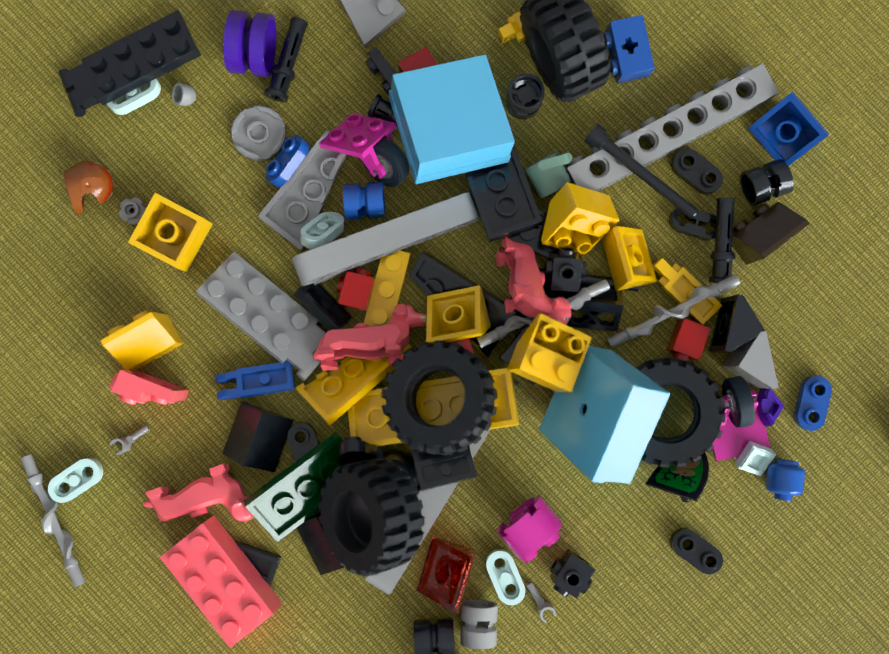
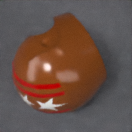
[64,161,114,214]

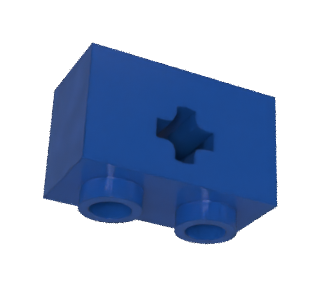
[603,15,655,84]

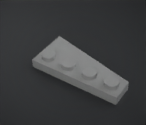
[340,0,406,48]
[258,130,347,252]

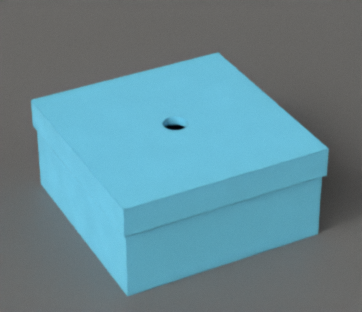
[388,55,515,184]
[539,346,670,484]

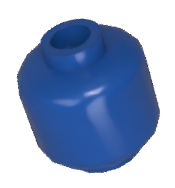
[765,458,805,501]

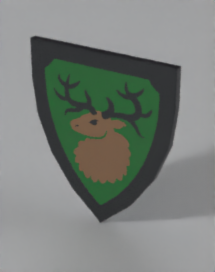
[646,452,710,502]

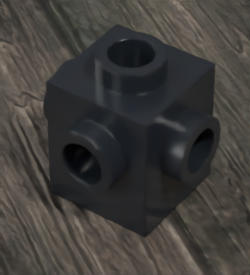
[545,247,586,292]
[550,549,595,599]

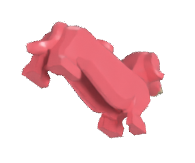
[495,237,572,325]
[313,304,427,371]
[143,464,254,522]

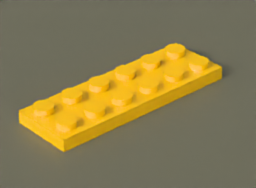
[348,368,519,447]

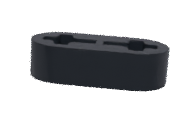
[669,208,716,241]

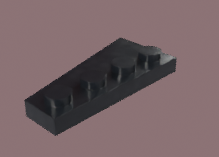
[409,251,518,357]

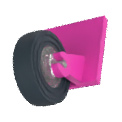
[319,113,410,187]
[712,376,771,461]

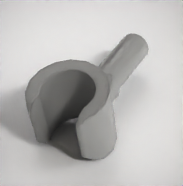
[110,425,150,455]
[526,582,556,623]

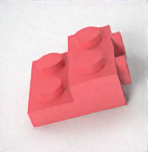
[110,370,189,405]

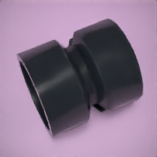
[506,74,545,120]
[740,159,794,206]
[413,618,455,654]

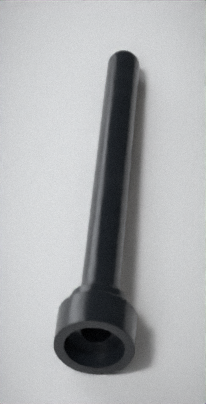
[584,123,699,218]

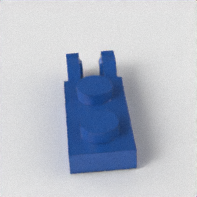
[215,361,295,400]

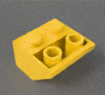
[541,182,619,255]
[100,310,184,370]
[507,313,592,392]

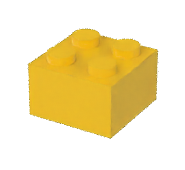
[128,193,213,272]

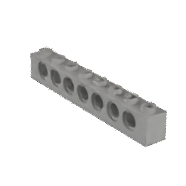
[566,64,779,192]

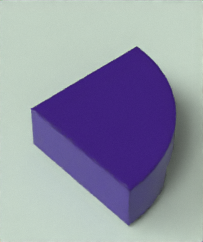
[757,388,784,426]

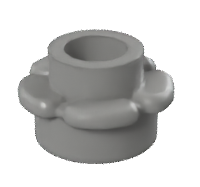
[119,197,146,225]

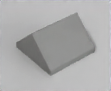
[722,331,779,389]

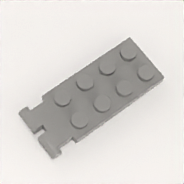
[196,252,326,381]

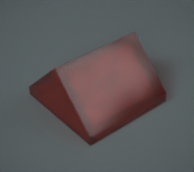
[416,537,475,613]

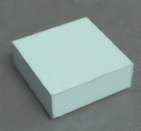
[735,441,776,476]

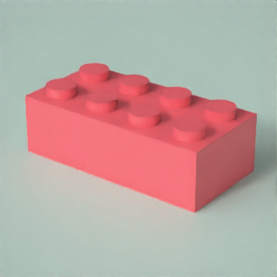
[160,515,282,648]

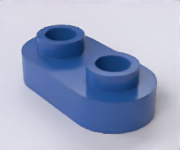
[266,136,309,187]
[794,376,832,431]

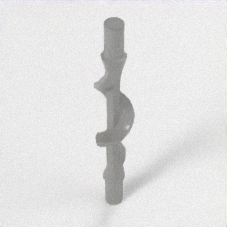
[607,274,741,348]
[477,279,610,348]
[20,454,86,588]

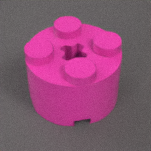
[496,495,562,563]

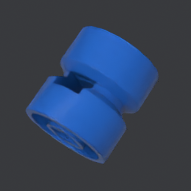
[343,182,385,220]

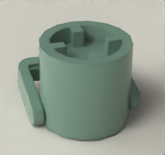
[524,151,572,198]

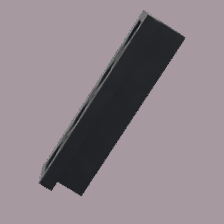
[510,281,624,331]

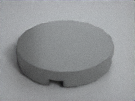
[231,105,287,161]

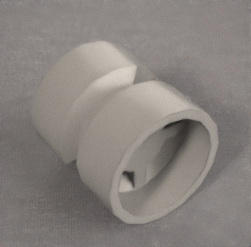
[460,599,498,649]

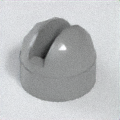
[172,83,196,106]

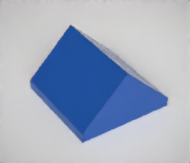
[748,91,829,166]

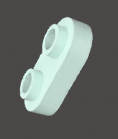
[107,79,161,115]
[300,212,344,250]
[48,458,103,503]
[486,549,525,605]

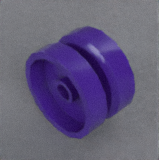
[223,10,277,77]

